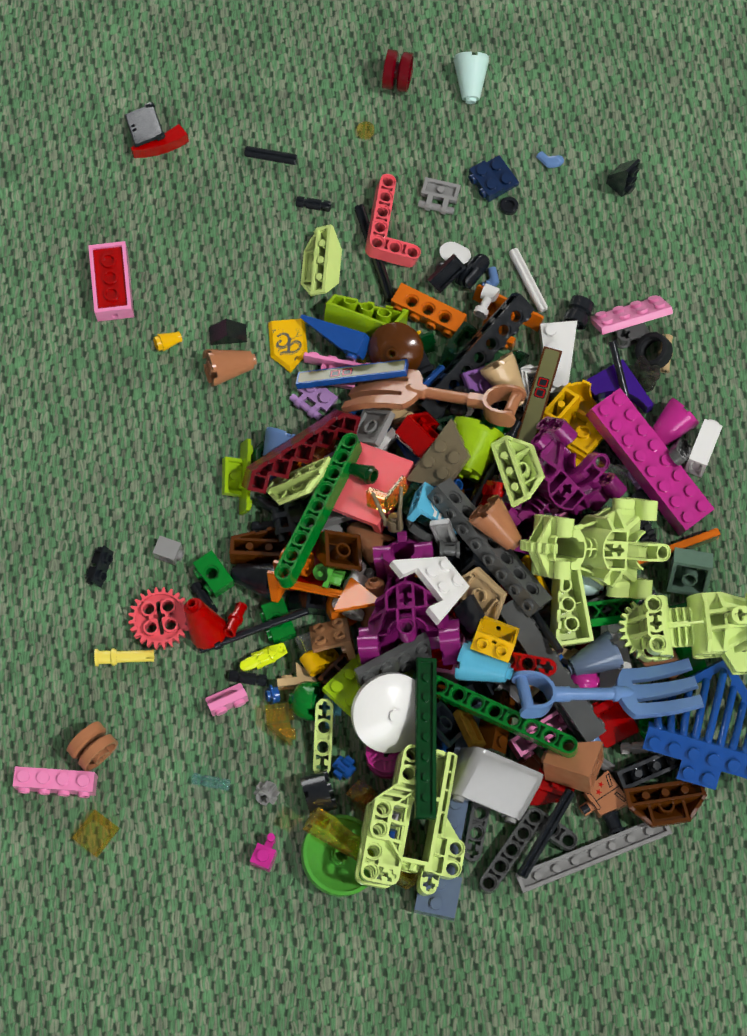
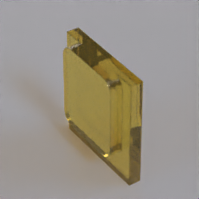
[72,809,120,858]

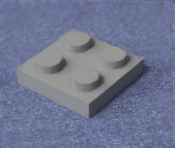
[356,409,395,447]

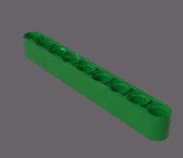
[274,433,362,588]
[413,672,578,758]

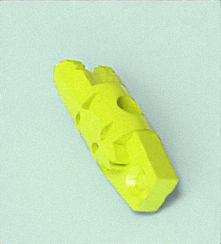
[239,642,288,672]

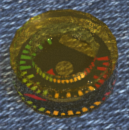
[357,121,375,140]

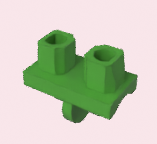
[313,563,346,588]

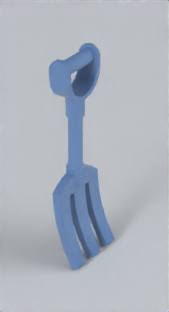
[511,658,704,719]

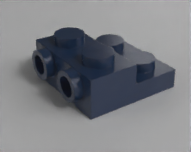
[468,155,519,202]

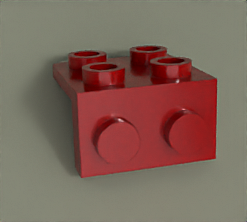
[592,700,639,748]

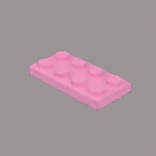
[590,295,673,335]

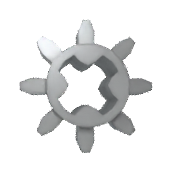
[253,780,280,806]

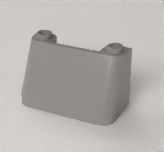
[451,746,544,825]

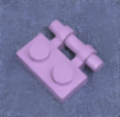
[289,386,338,421]

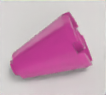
[652,398,699,446]

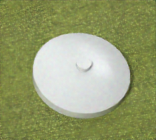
[351,672,415,753]

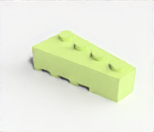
[549,570,594,649]

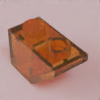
[346,779,379,813]

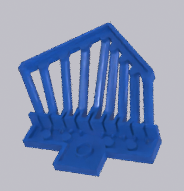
[642,659,747,790]

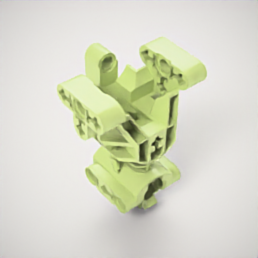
[520,497,671,600]
[618,592,747,675]

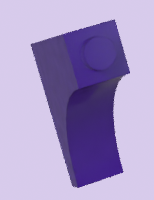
[586,359,654,414]

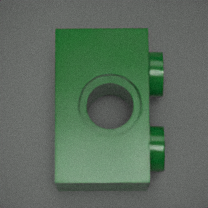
[193,550,235,598]
[259,598,297,645]

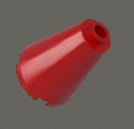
[184,598,227,649]

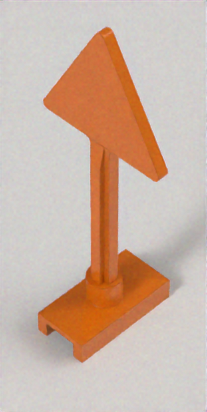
[267,560,377,613]

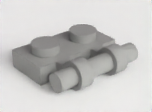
[418,177,461,215]

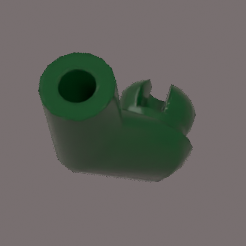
[251,441,264,463]

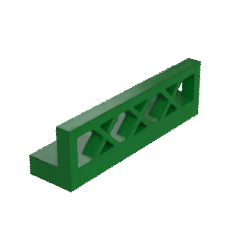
[587,598,650,627]

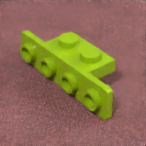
[222,438,253,515]

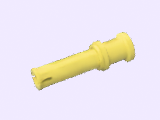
[94,648,154,666]

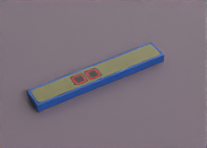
[296,359,409,389]

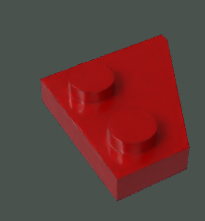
[529,768,575,807]

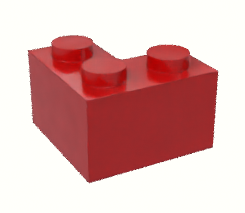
[395,412,440,458]

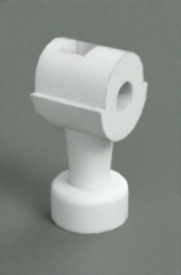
[473,283,500,319]

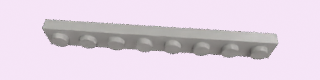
[515,822,672,894]

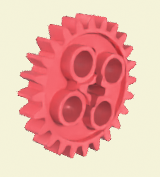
[128,587,189,650]

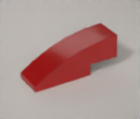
[131,124,189,158]

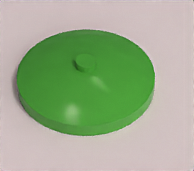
[301,814,375,897]

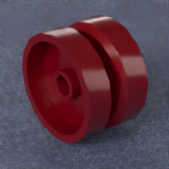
[382,49,414,93]

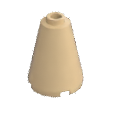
[480,352,527,406]

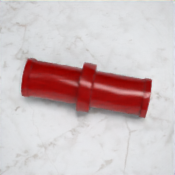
[223,601,247,638]

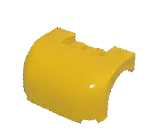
[543,380,603,467]

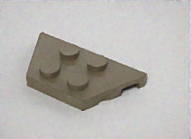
[407,419,471,486]

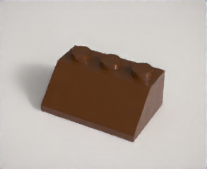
[479,690,515,757]

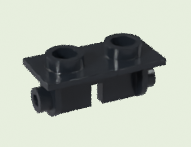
[85,545,114,588]

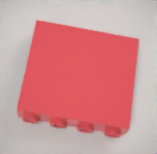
[320,442,415,534]

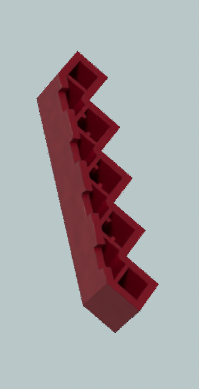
[241,410,361,494]

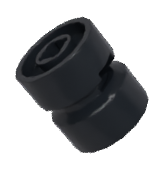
[563,295,594,330]

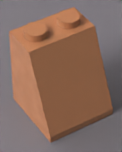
[541,741,604,794]

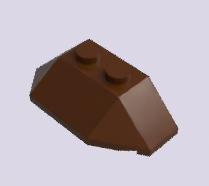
[623,780,707,828]

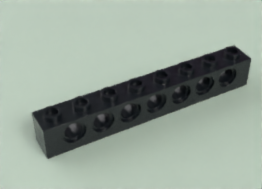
[415,293,535,420]

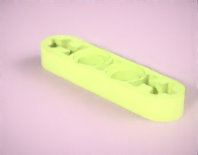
[313,698,334,773]

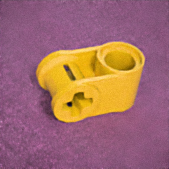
[299,648,339,677]

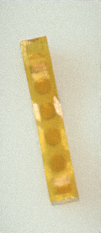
[303,807,418,890]

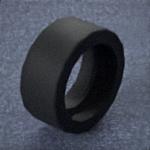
[635,332,673,370]

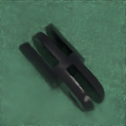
[455,254,490,289]

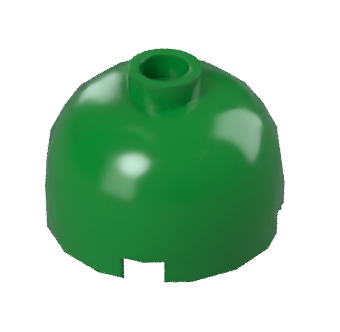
[289,681,323,721]

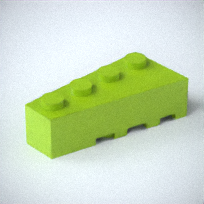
[324,294,409,338]

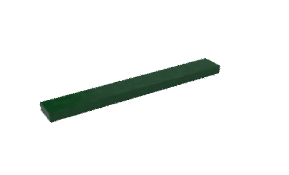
[414,657,437,820]

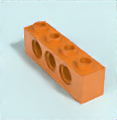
[391,282,467,339]

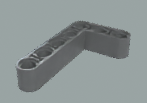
[479,808,577,894]

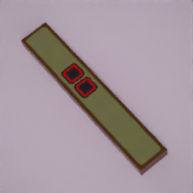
[516,346,562,444]

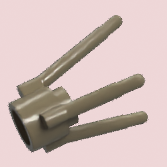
[371,486,404,533]

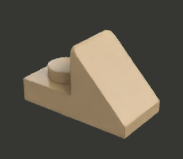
[277,662,317,690]

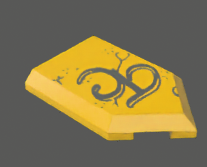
[268,319,308,373]

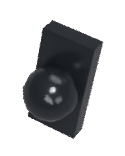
[427,254,467,293]

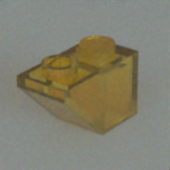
[265,703,296,746]

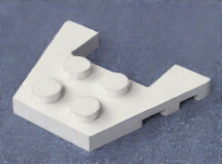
[389,556,470,625]

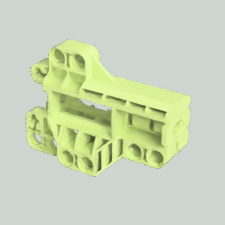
[355,744,465,896]

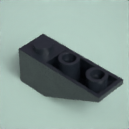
[606,159,640,197]

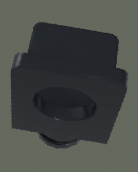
[457,681,496,707]

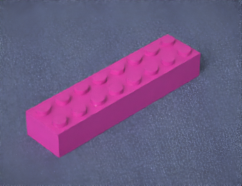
[586,388,714,536]

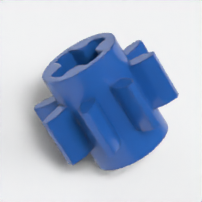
[332,755,356,780]

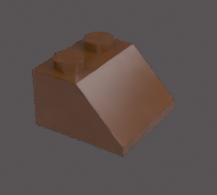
[315,529,363,572]

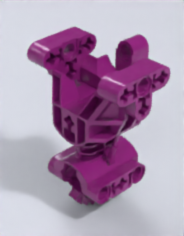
[504,416,627,555]
[357,530,462,665]

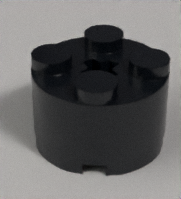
[300,770,338,816]

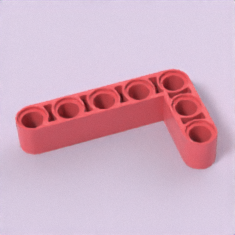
[365,174,421,268]

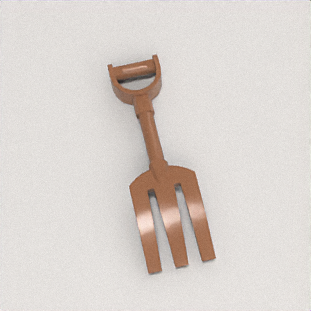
[341,369,526,427]

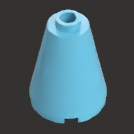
[455,640,513,683]

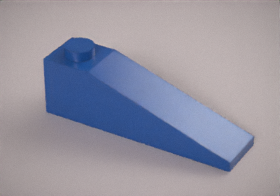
[300,314,370,360]

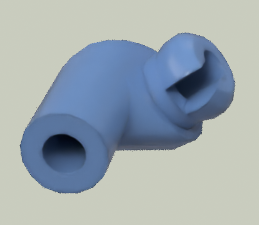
[536,151,564,168]
[482,267,499,287]

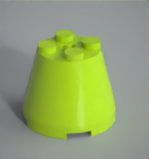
[454,416,504,483]

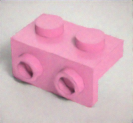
[205,683,249,716]

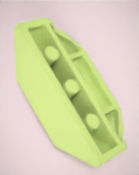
[301,224,342,296]
[491,435,545,508]
[266,456,331,505]

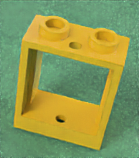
[470,615,520,663]

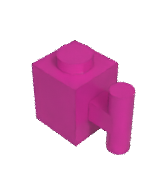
[250,833,277,872]

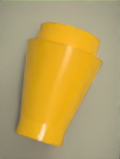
[153,331,182,352]

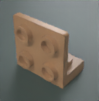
[309,617,356,660]

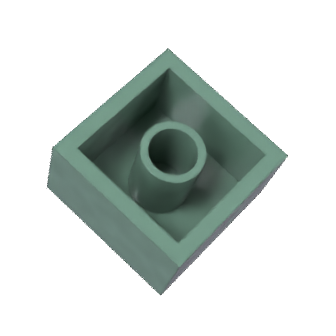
[667,547,713,595]

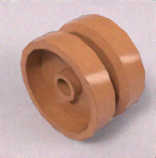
[66,721,118,771]

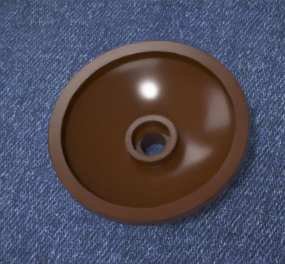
[368,322,424,370]

